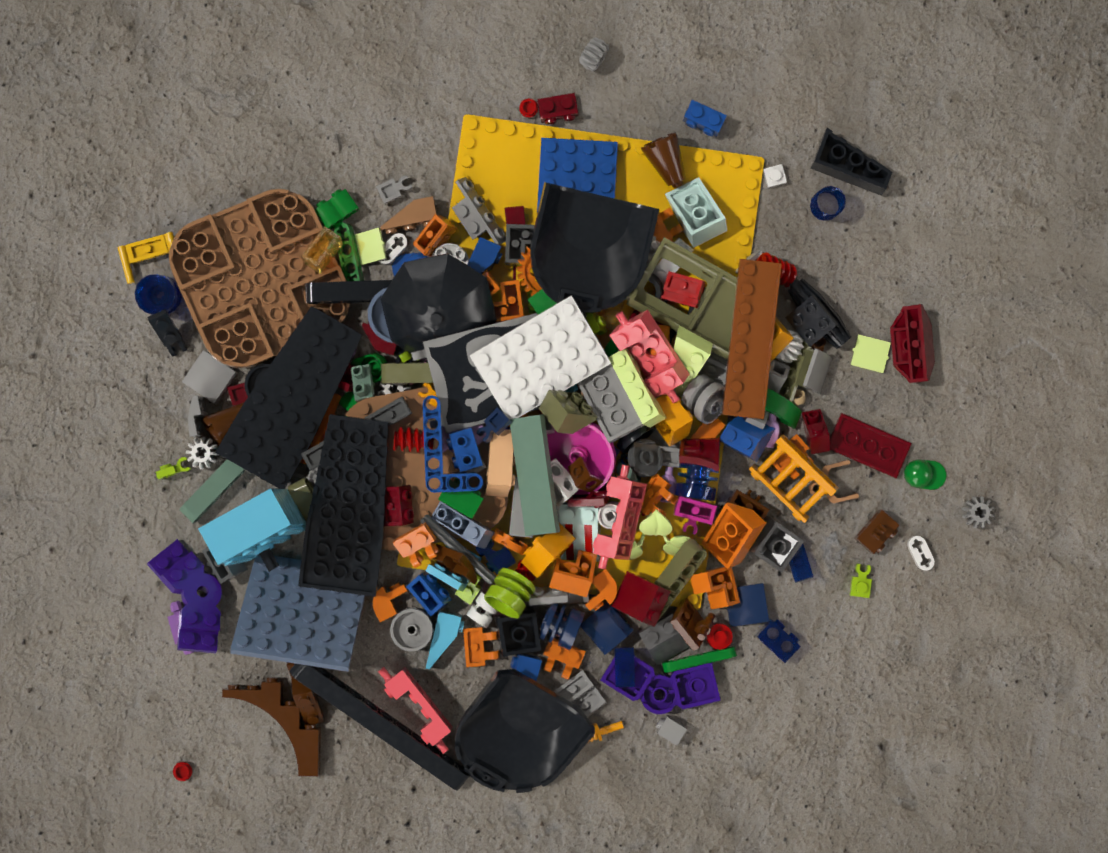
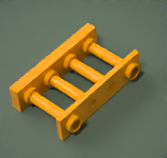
[749,434,839,523]

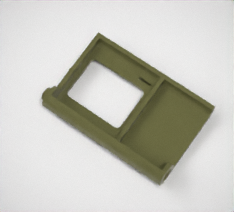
[625,237,737,360]

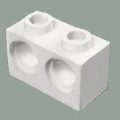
[551,458,579,507]

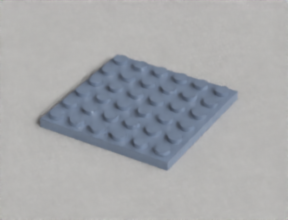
[230,555,365,672]

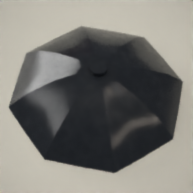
[380,253,497,363]

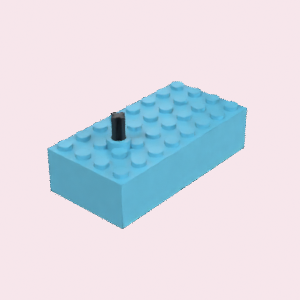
[198,488,306,572]

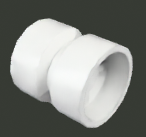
[597,501,619,529]
[466,592,498,628]

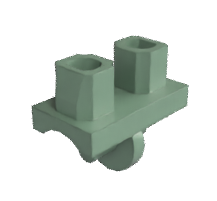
[351,364,375,402]

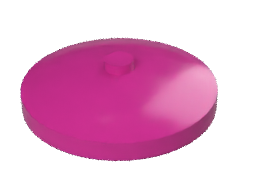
[547,422,616,495]

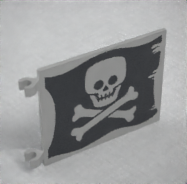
[411,313,540,433]

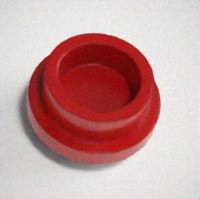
[519,98,538,118]
[173,762,193,781]

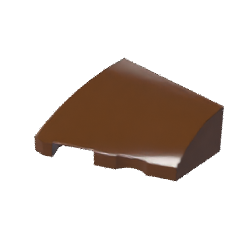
[432,544,477,584]

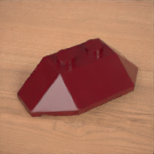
[890,304,935,383]

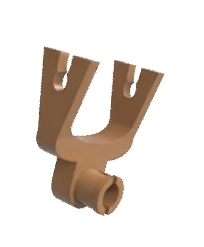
[809,459,859,503]

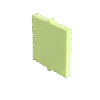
[355,228,387,266]
[851,334,891,373]

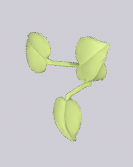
[629,510,691,560]

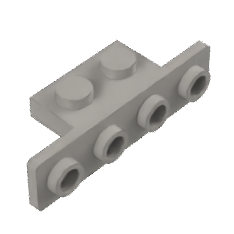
[452,177,506,245]
[523,586,589,607]

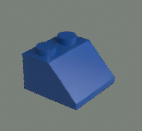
[720,416,775,462]

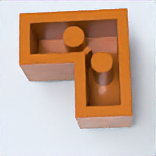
[493,280,524,322]
[549,550,597,597]
[690,566,740,609]

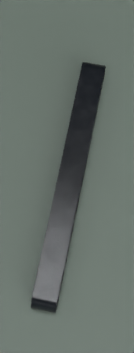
[289,664,470,791]

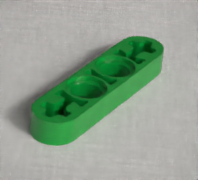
[334,222,364,281]
[662,646,737,673]

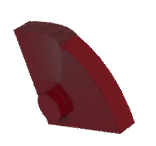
[679,438,720,471]
[567,484,611,508]

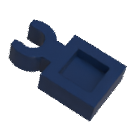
[476,407,512,443]

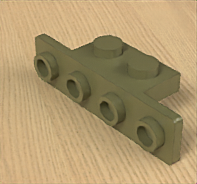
[780,336,814,402]

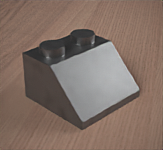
[750,516,804,572]
[638,613,690,665]

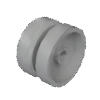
[681,374,725,424]
[390,608,434,652]

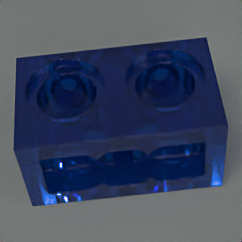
[755,619,801,663]

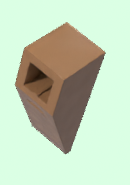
[380,196,437,234]

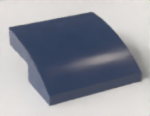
[727,583,769,627]

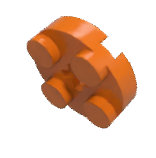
[491,528,529,556]

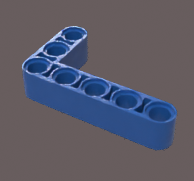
[423,395,483,493]

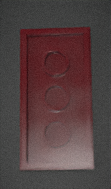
[830,413,912,479]

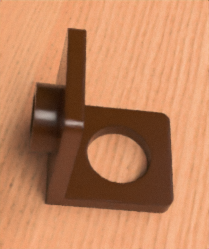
[568,456,603,492]

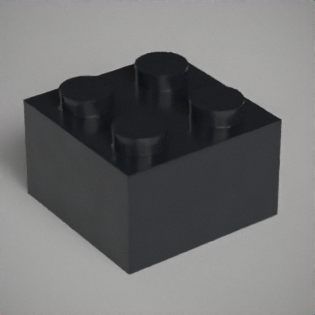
[495,609,541,657]

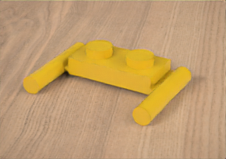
[117,232,174,284]

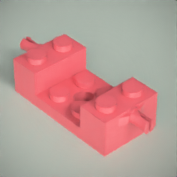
[610,310,690,403]
[593,464,647,569]
[378,667,453,754]

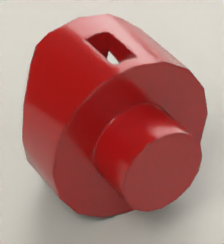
[706,623,733,650]

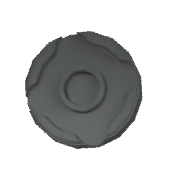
[627,438,663,477]

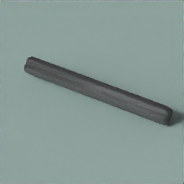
[420,515,497,584]

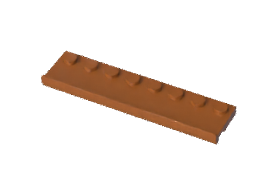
[722,259,782,419]

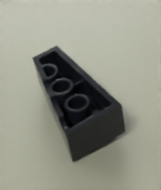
[810,128,892,196]

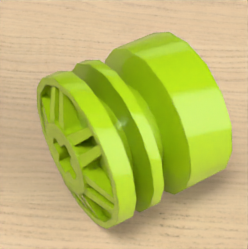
[484,568,536,619]

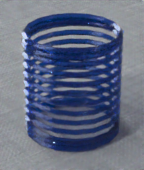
[810,186,846,221]

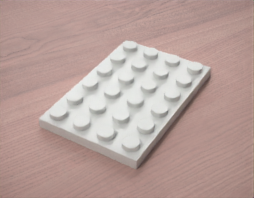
[470,296,611,419]

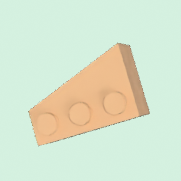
[484,429,516,497]

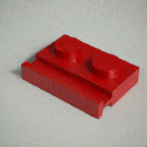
[660,271,706,309]

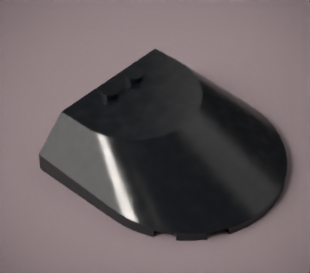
[530,182,659,313]
[455,669,595,793]

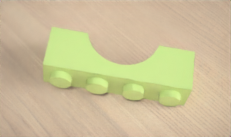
[608,348,666,428]

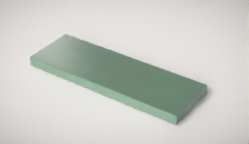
[510,414,560,536]

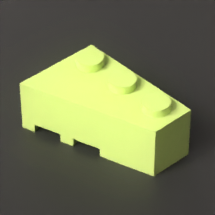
[674,325,713,398]

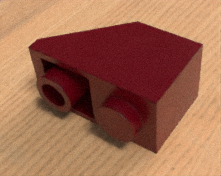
[362,321,398,356]
[802,409,830,454]

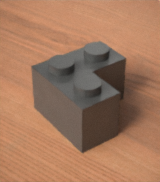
[505,224,535,266]

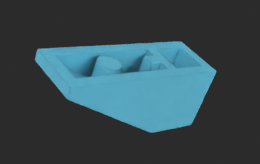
[425,611,465,669]

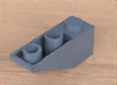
[431,501,495,549]

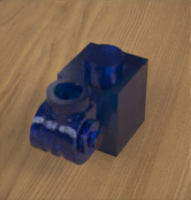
[475,539,516,575]

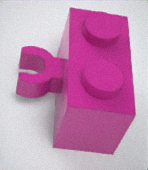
[673,496,717,534]

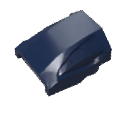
[580,601,634,655]

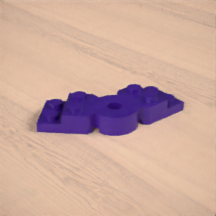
[147,539,222,653]
[600,647,721,714]

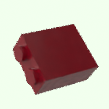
[612,571,671,627]

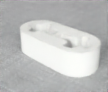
[379,233,408,265]
[907,536,935,571]

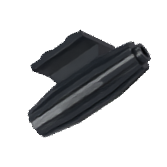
[785,278,851,349]

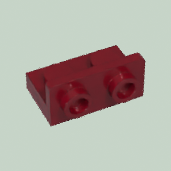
[537,93,579,125]
[384,485,414,526]

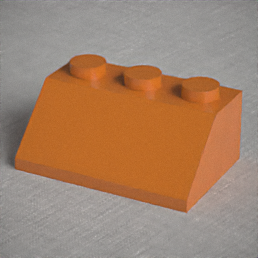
[701,502,766,569]

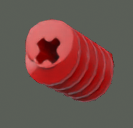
[756,252,797,287]
[393,427,434,453]

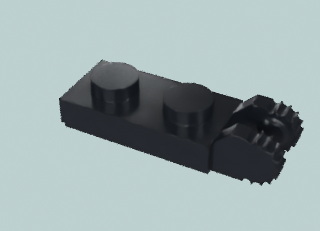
[147,309,187,357]

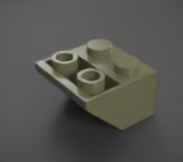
[539,390,598,434]

